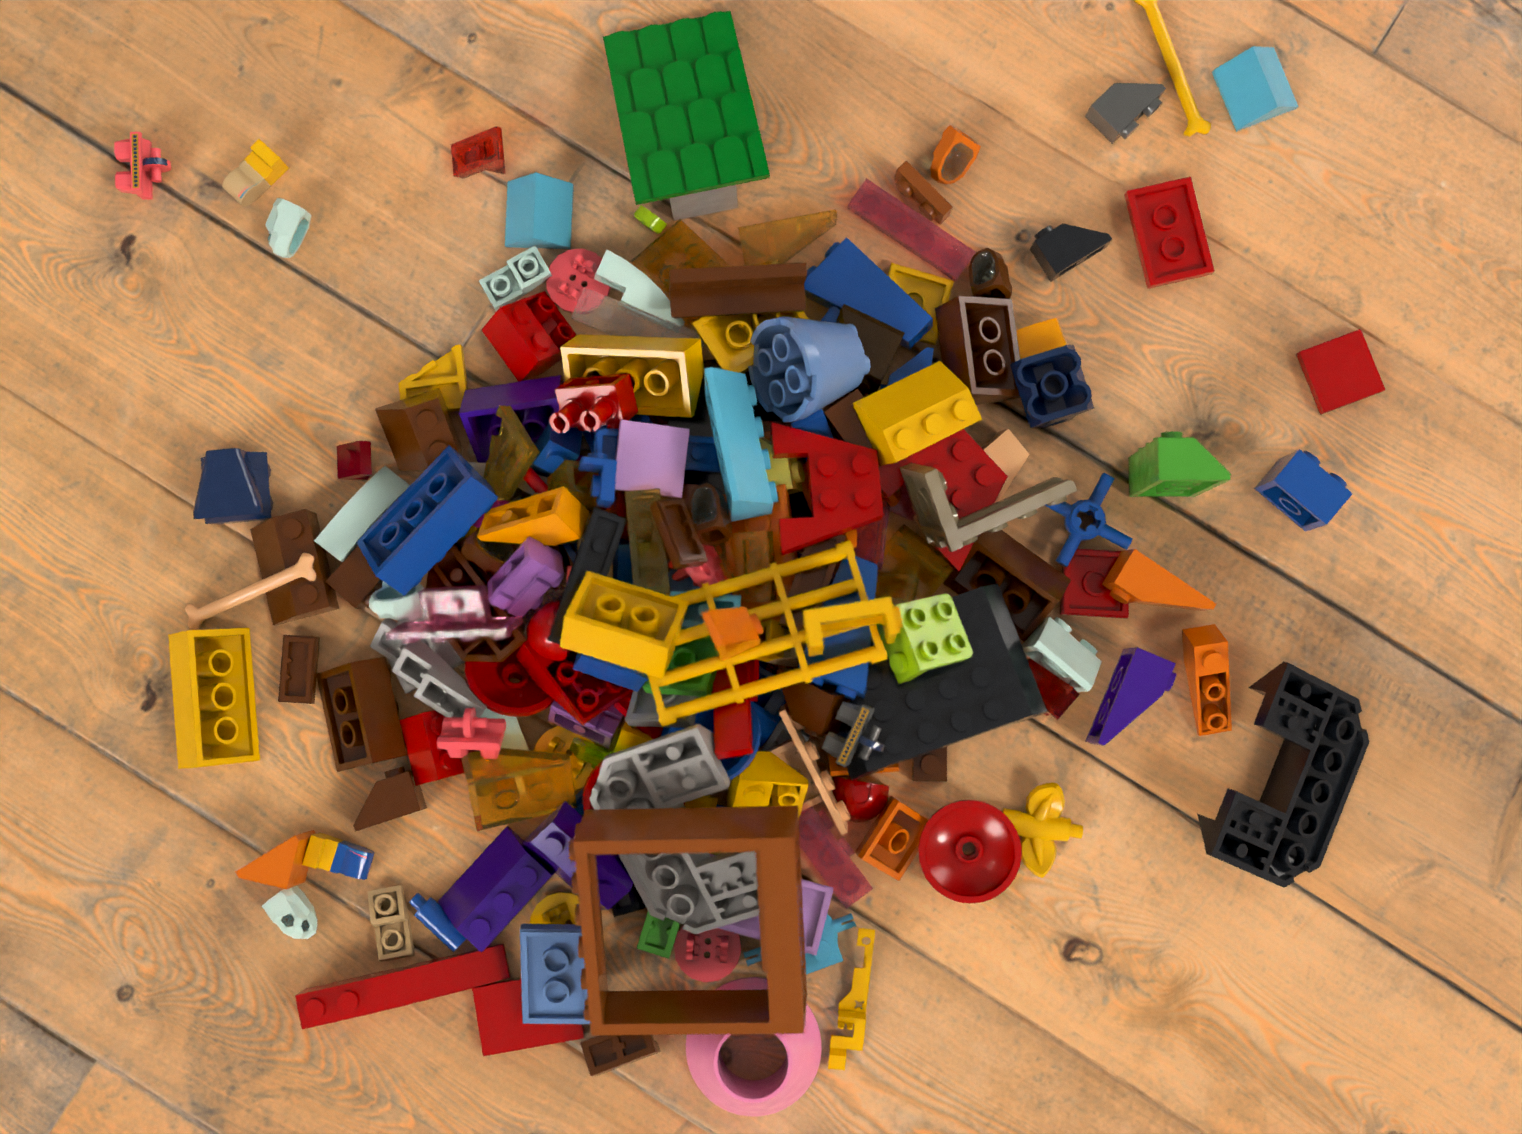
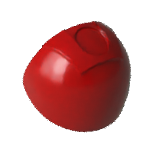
[526,600,568,661]
[832,776,889,823]

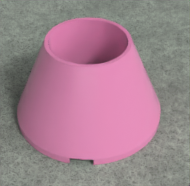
[686,977,822,1116]

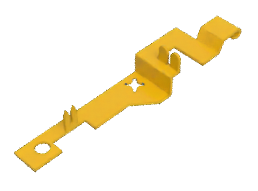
[828,928,875,1070]

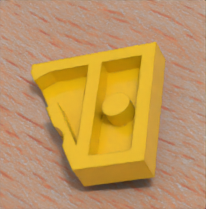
[398,344,468,412]

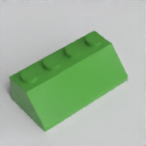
[1128,431,1231,497]

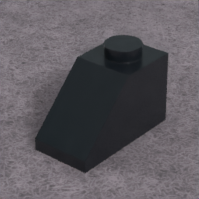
[1030,224,1112,282]

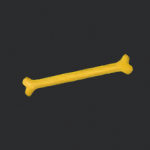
[1134,0,1211,137]

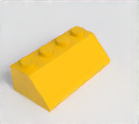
[560,334,704,417]
[168,628,260,769]

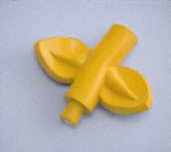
[1002,782,1083,878]

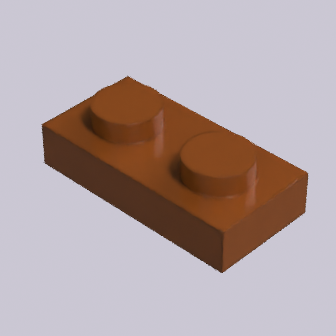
[895,161,953,225]

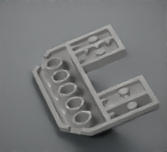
[589,724,759,934]

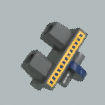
[822,702,885,767]

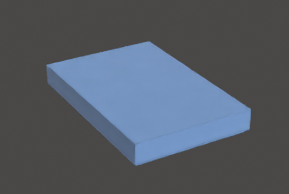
[520,924,590,1024]

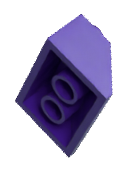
[459,375,564,464]
[522,801,633,910]
[438,826,555,952]

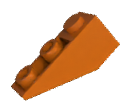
[1182,624,1232,736]

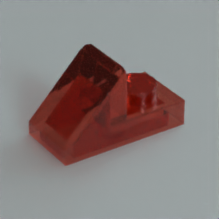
[451,126,505,179]
[1028,658,1080,720]

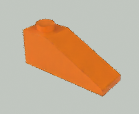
[1102,548,1217,611]
[701,607,764,661]

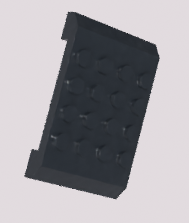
[836,584,1047,781]

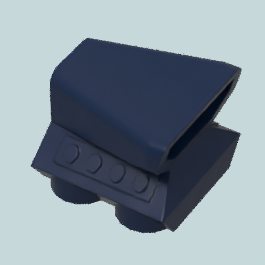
[1010,345,1094,429]
[193,448,273,524]

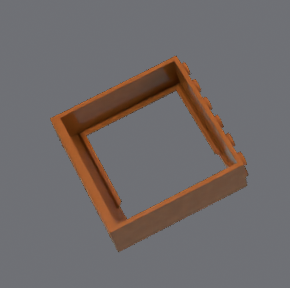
[569,806,807,1035]

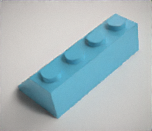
[704,367,778,522]

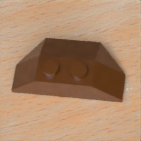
[426,543,528,662]

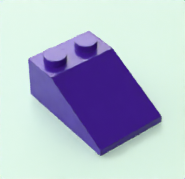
[1085,647,1176,746]

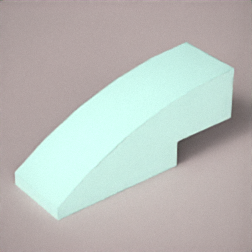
[594,250,685,333]
[314,466,410,562]

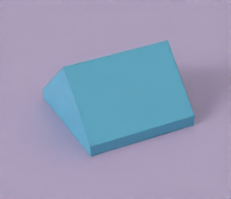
[1212,46,1299,132]
[505,173,574,249]

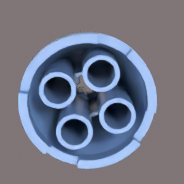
[748,317,871,422]

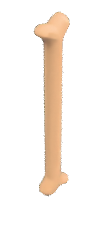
[185,553,317,630]

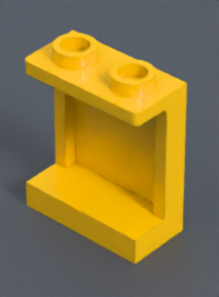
[803,597,902,656]

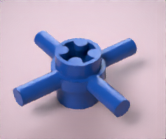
[1044,473,1133,567]

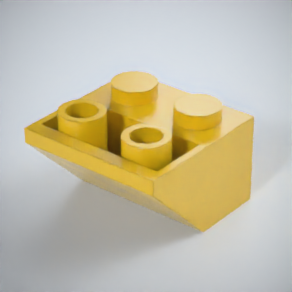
[726,751,808,818]

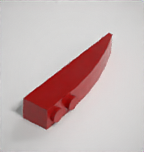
[295,943,511,1030]

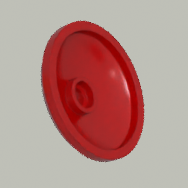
[465,625,554,717]
[918,800,1022,904]

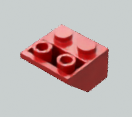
[481,291,577,382]
[400,710,493,786]

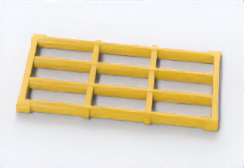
[647,540,887,727]

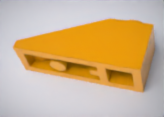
[477,486,589,546]

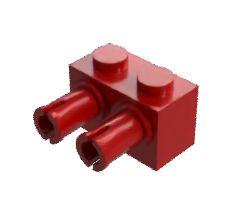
[549,373,638,434]

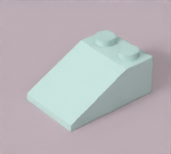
[1022,617,1102,692]

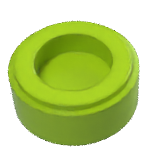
[634,205,667,234]

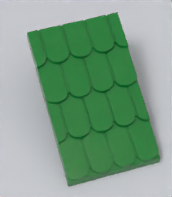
[603,11,770,221]

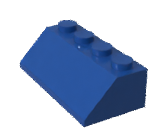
[356,445,499,596]

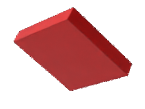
[1296,329,1385,415]
[1060,548,1129,619]

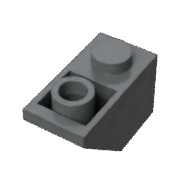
[1085,83,1166,144]

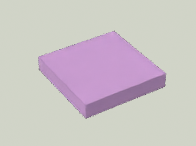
[615,420,690,498]

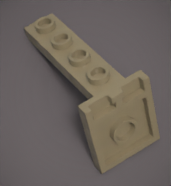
[899,463,1077,552]

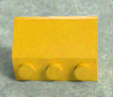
[852,361,982,465]
[560,571,689,679]

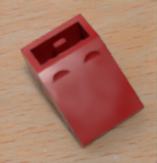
[516,640,633,725]

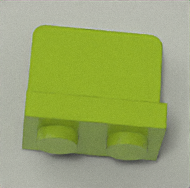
[876,594,973,684]

